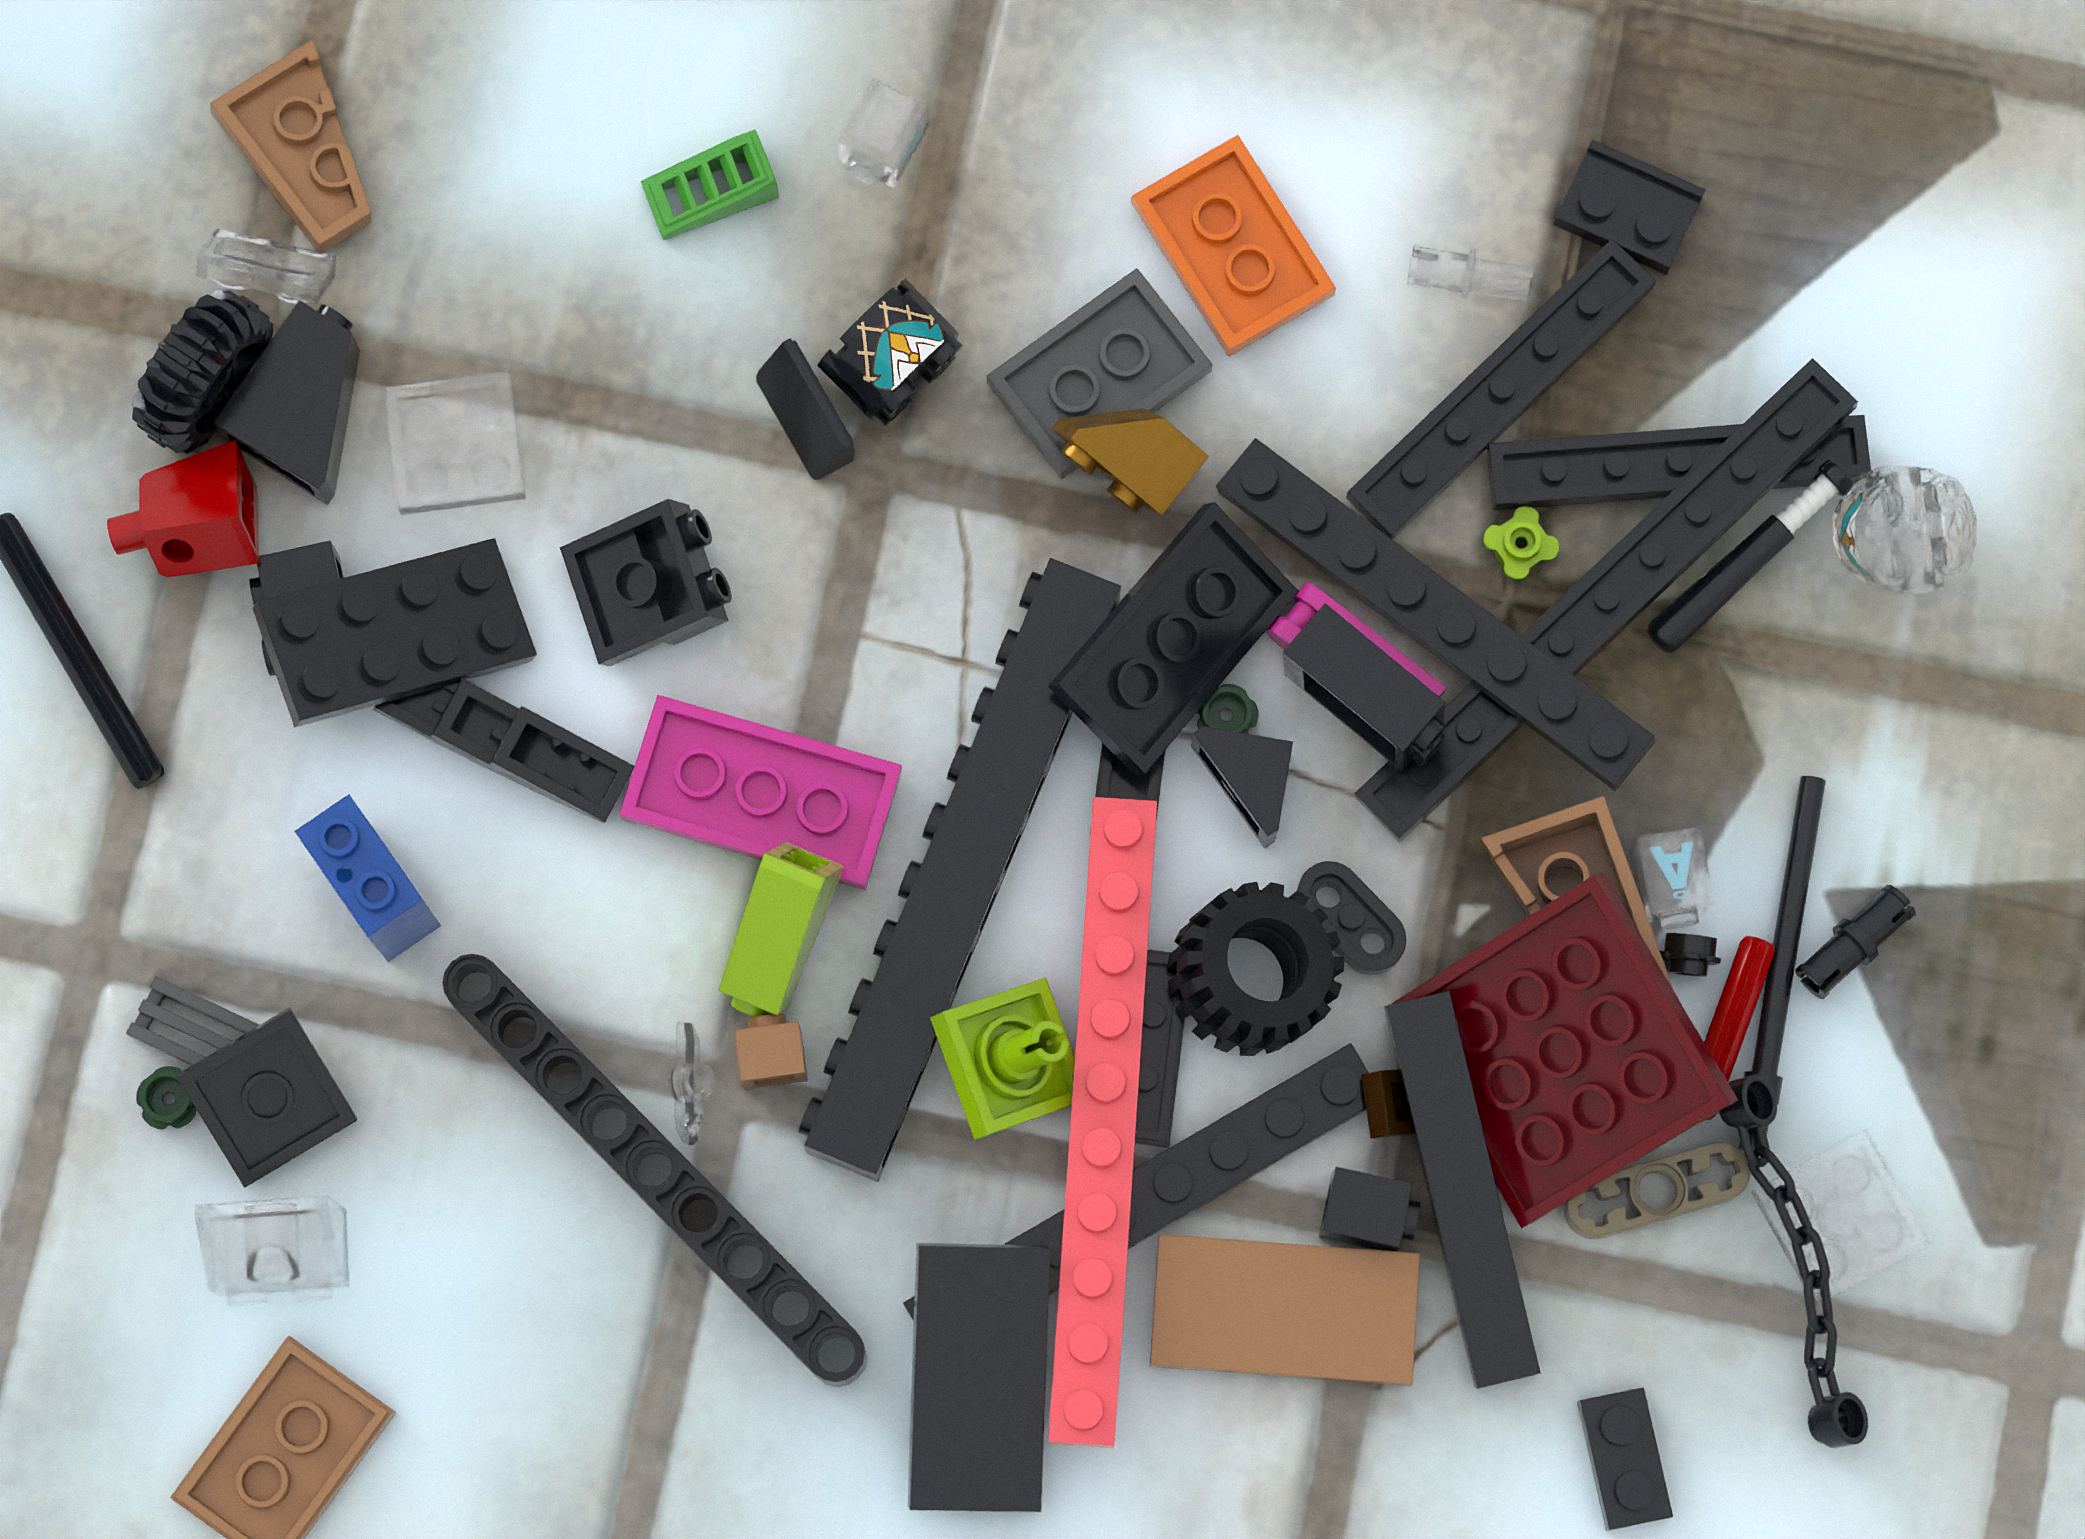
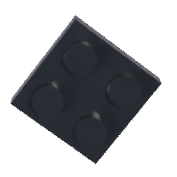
[177,1007,358,1188]

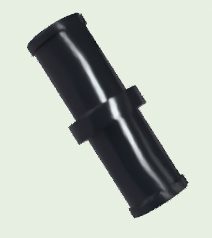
[1795,884,1916,999]

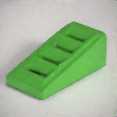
[641,129,779,240]

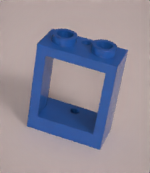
[294,794,441,962]

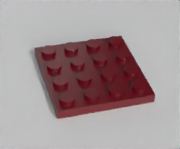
[1392,872,1738,1228]

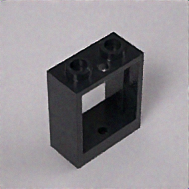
[1283,603,1447,772]

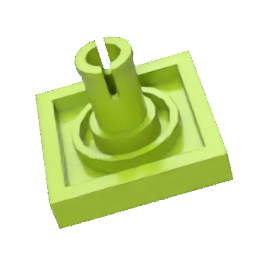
[930,977,1075,1140]

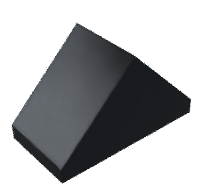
[1191,726,1293,848]

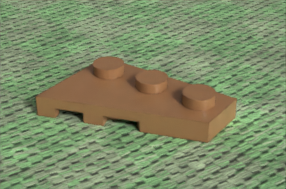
[210,39,371,255]

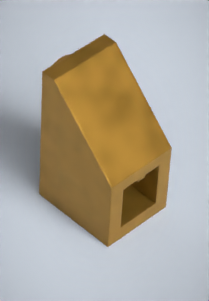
[1051,408,1209,516]

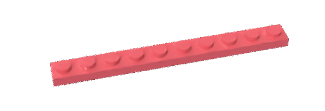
[1048,797,1157,1448]

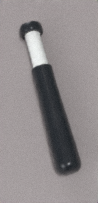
[1647,460,1853,653]

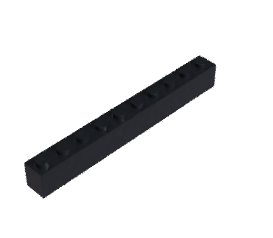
[798,558,1121,1182]

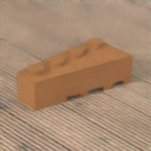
[1481,796,1673,989]

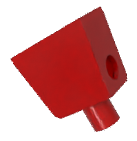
[107,440,259,578]

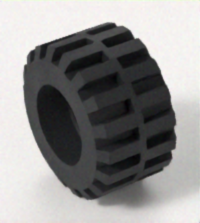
[1167,882,1344,1056]

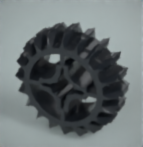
[132,288,273,454]

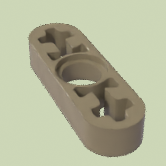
[1564,1142,1750,1239]

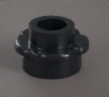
[1660,933,1721,977]

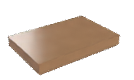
[170,1335,396,1539]

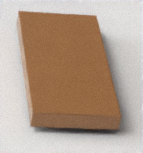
[1150,1234,1420,1386]

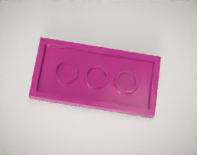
[619,694,902,890]

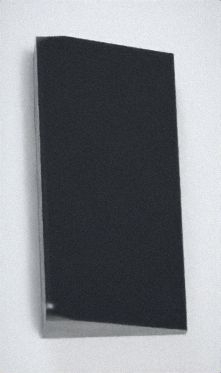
[756,338,855,480]

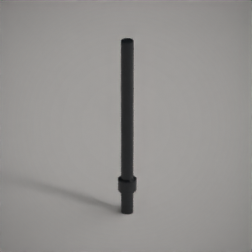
[1738,776,1826,1151]

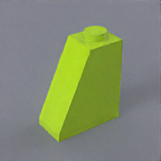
[718,842,845,1017]

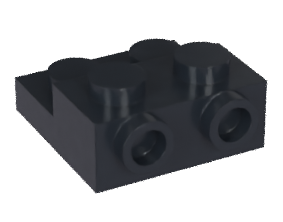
[560,499,732,667]

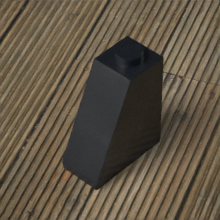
[214,300,360,505]

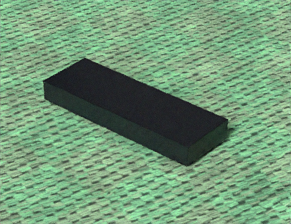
[1135,950,1185,1148]

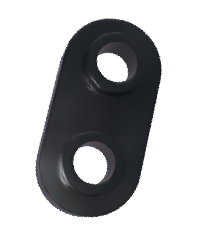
[1297,861,1406,975]

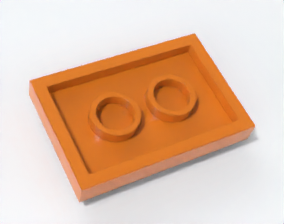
[1131,135,1336,357]

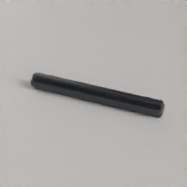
[0,513,164,789]

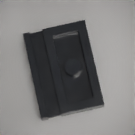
[1553,139,1706,275]

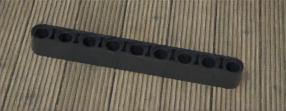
[442,953,867,1387]

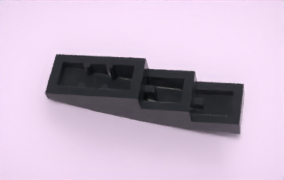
[373,679,635,823]

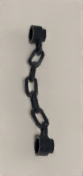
[1719,1075,1868,1448]

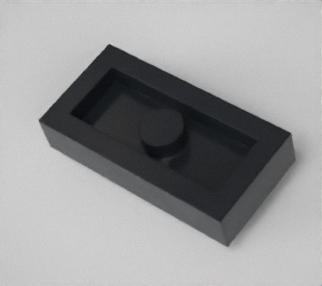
[1577,1387,1673,1531]

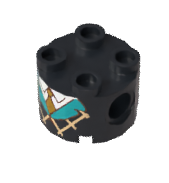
[817,278,963,426]

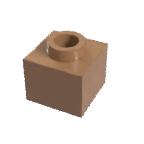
[734,1014,808,1090]

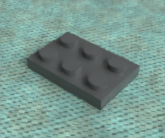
[986,268,1213,480]

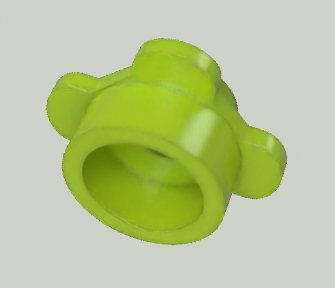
[1483,506,1559,580]

